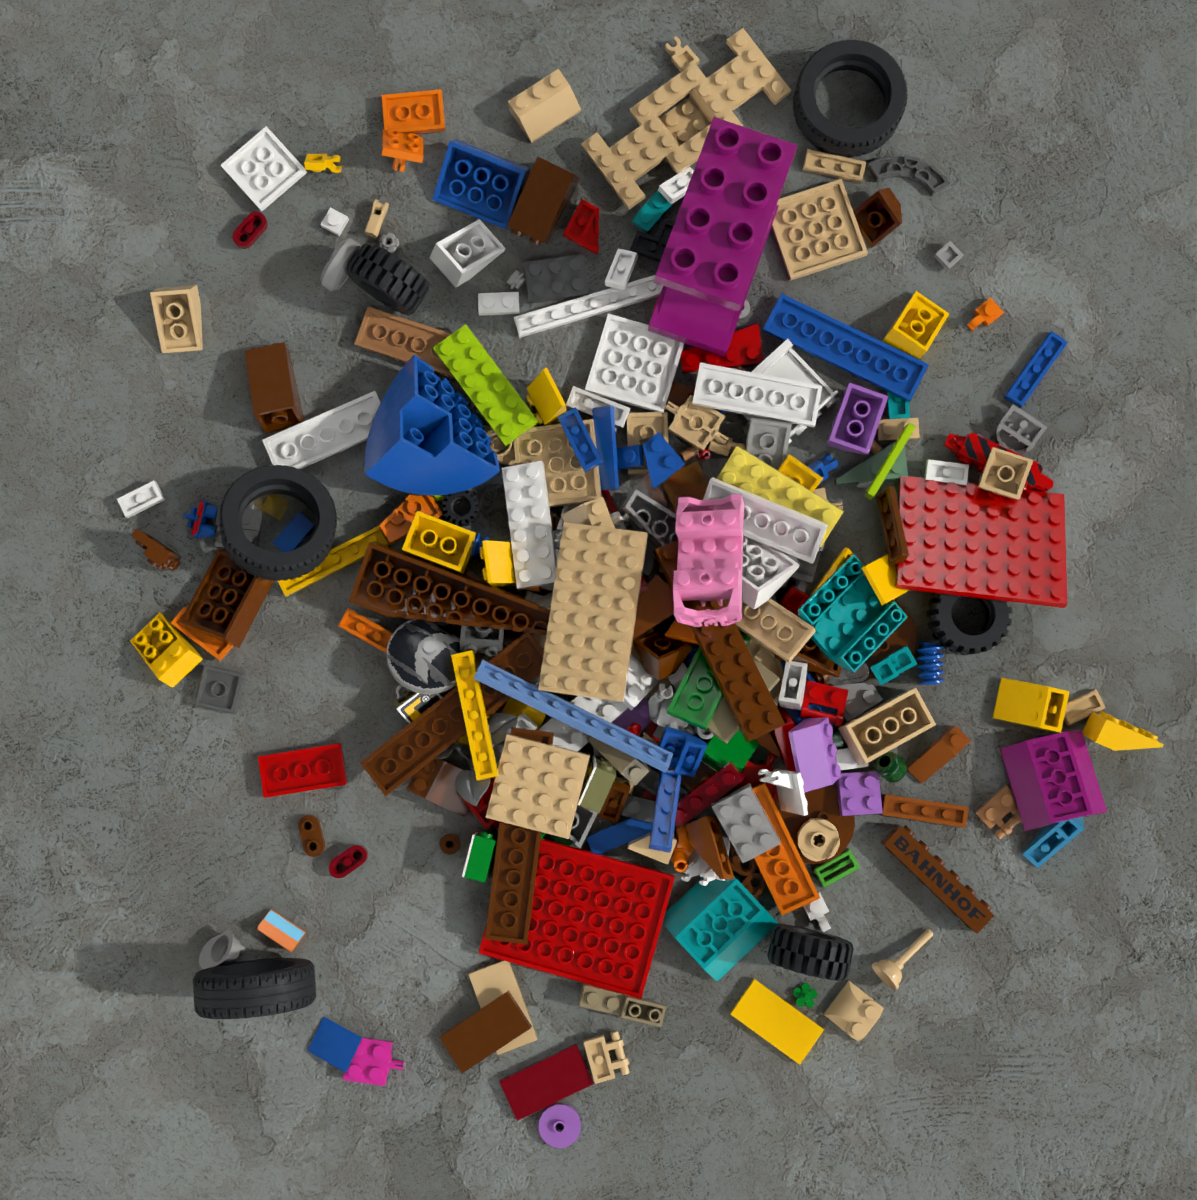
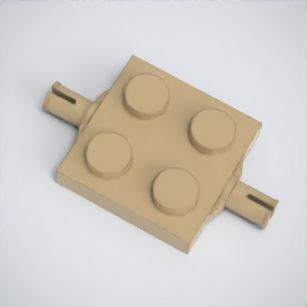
[665,395,729,452]

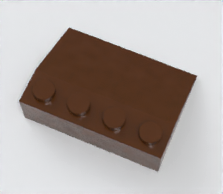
[180,549,274,648]

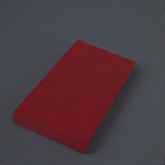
[499,1043,594,1121]

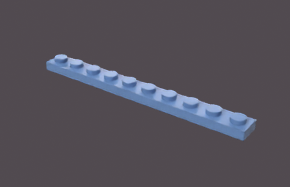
[473,660,673,773]

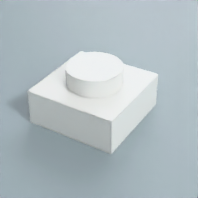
[320,207,349,236]

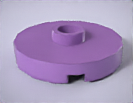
[539,1103,581,1148]

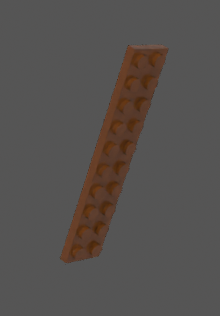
[653,540,785,743]
[360,631,544,797]
[485,727,554,945]

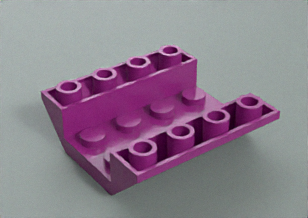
[1000,731,1107,831]

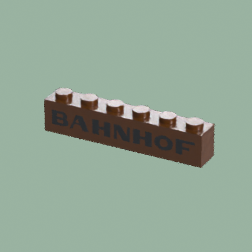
[880,825,995,934]

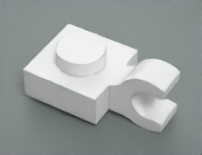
[803,892,831,932]

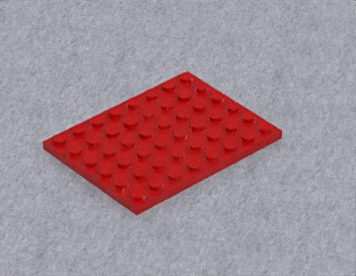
[896,476,1067,608]
[479,838,675,999]

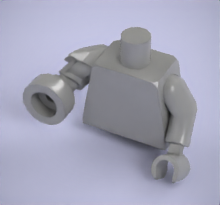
[648,683,713,740]

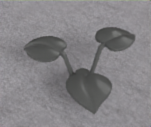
[435,713,518,806]

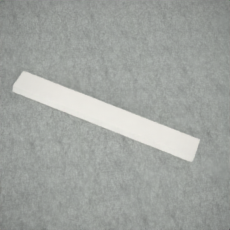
[513,275,663,338]

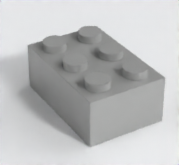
[712,783,781,863]

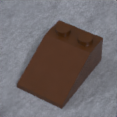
[774,614,841,677]
[407,759,469,817]

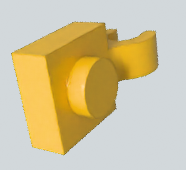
[304,154,342,173]

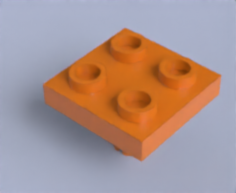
[382,129,424,172]

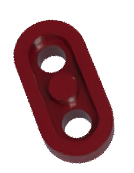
[232,211,268,249]
[328,845,368,878]

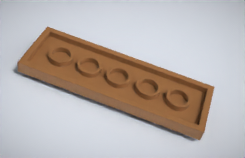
[354,307,484,379]

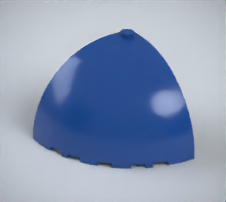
[365,355,500,495]

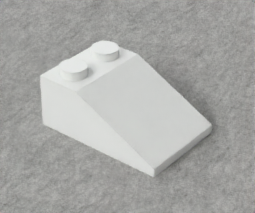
[430,219,506,288]

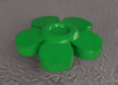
[793,983,818,1008]

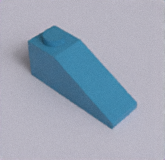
[1022,817,1084,868]

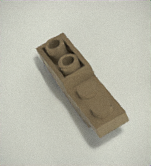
[578,983,667,1027]

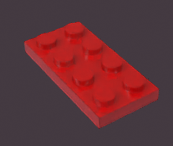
[258,743,348,798]

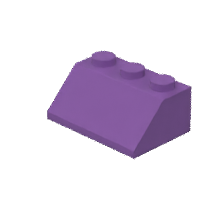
[826,383,888,455]
[788,717,841,793]

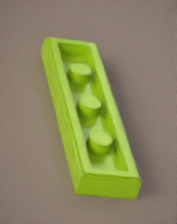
[864,423,916,500]

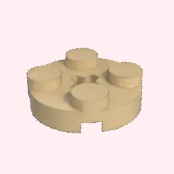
[796,818,840,862]

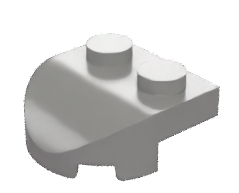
[996,404,1048,454]

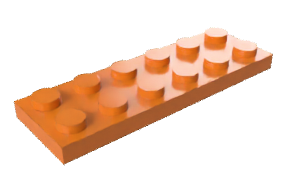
[752,782,820,915]

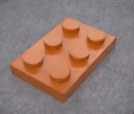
[381,89,446,134]

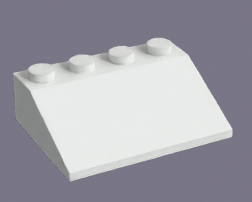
[742,535,799,610]

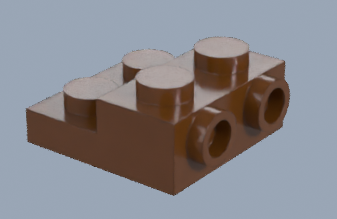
[131,529,181,572]

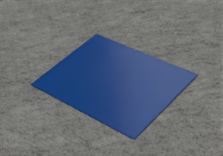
[308,1017,362,1073]

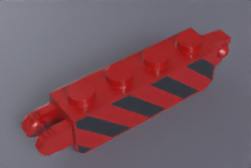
[943,433,1054,492]

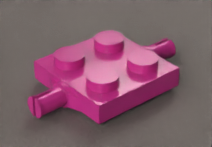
[343,1037,405,1086]

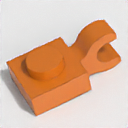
[967,297,1004,331]

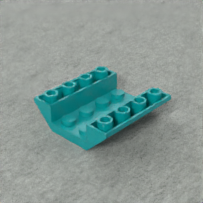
[798,554,908,673]
[663,876,778,981]

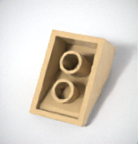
[150,285,203,353]

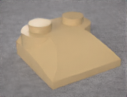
[978,447,1033,500]
[824,980,884,1042]

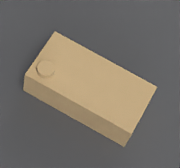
[838,688,936,765]

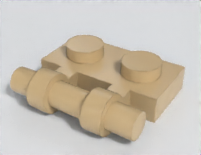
[583,1031,630,1084]

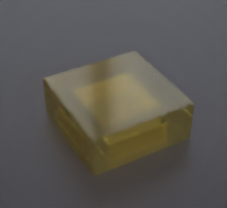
[260,494,290,520]

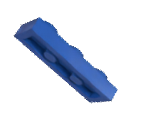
[558,407,603,472]

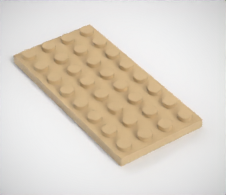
[538,522,648,702]

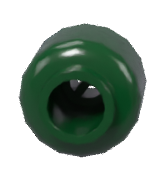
[875,752,907,783]

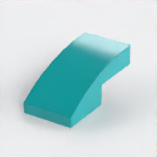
[870,645,917,685]

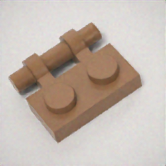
[975,785,1022,840]

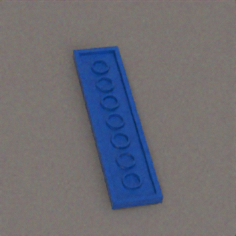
[763,293,929,402]

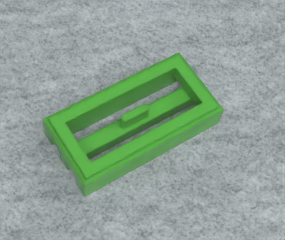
[813,849,860,888]

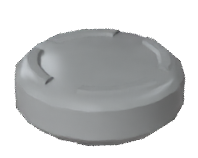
[320,238,361,292]

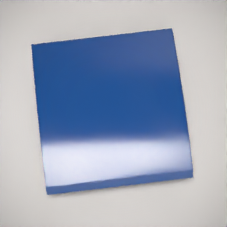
[658,726,707,777]

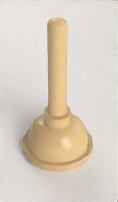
[872,929,933,990]

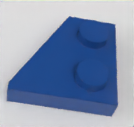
[642,432,685,490]

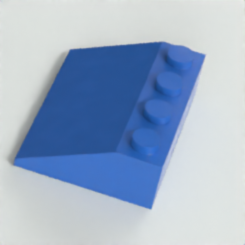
[432,139,531,229]

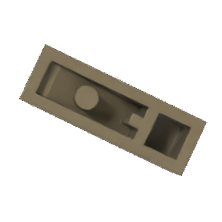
[586,735,650,786]

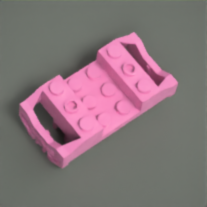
[673,494,744,627]

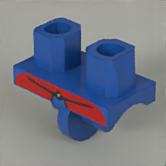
[183,500,218,539]

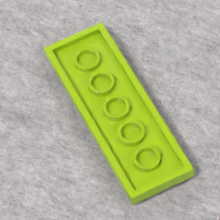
[433,324,539,447]

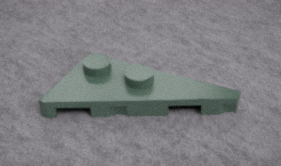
[835,442,908,485]

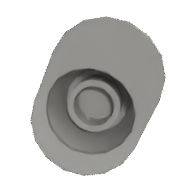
[199,930,245,969]

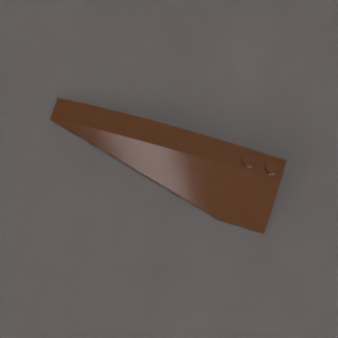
[348,541,550,635]

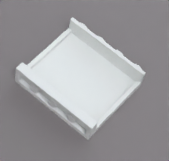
[742,339,838,445]

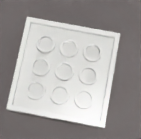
[585,313,684,413]

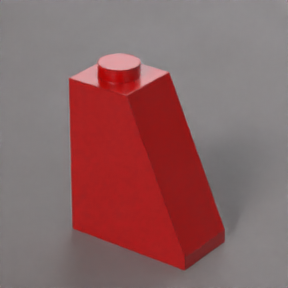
[770,707,796,771]

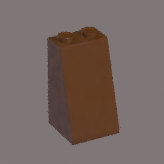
[507,156,580,246]
[245,342,304,434]
[632,575,674,642]

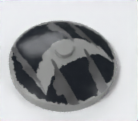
[387,619,464,694]

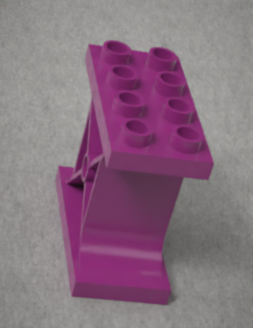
[648,117,798,357]

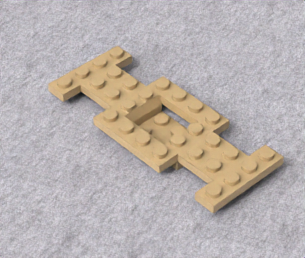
[581,28,791,210]

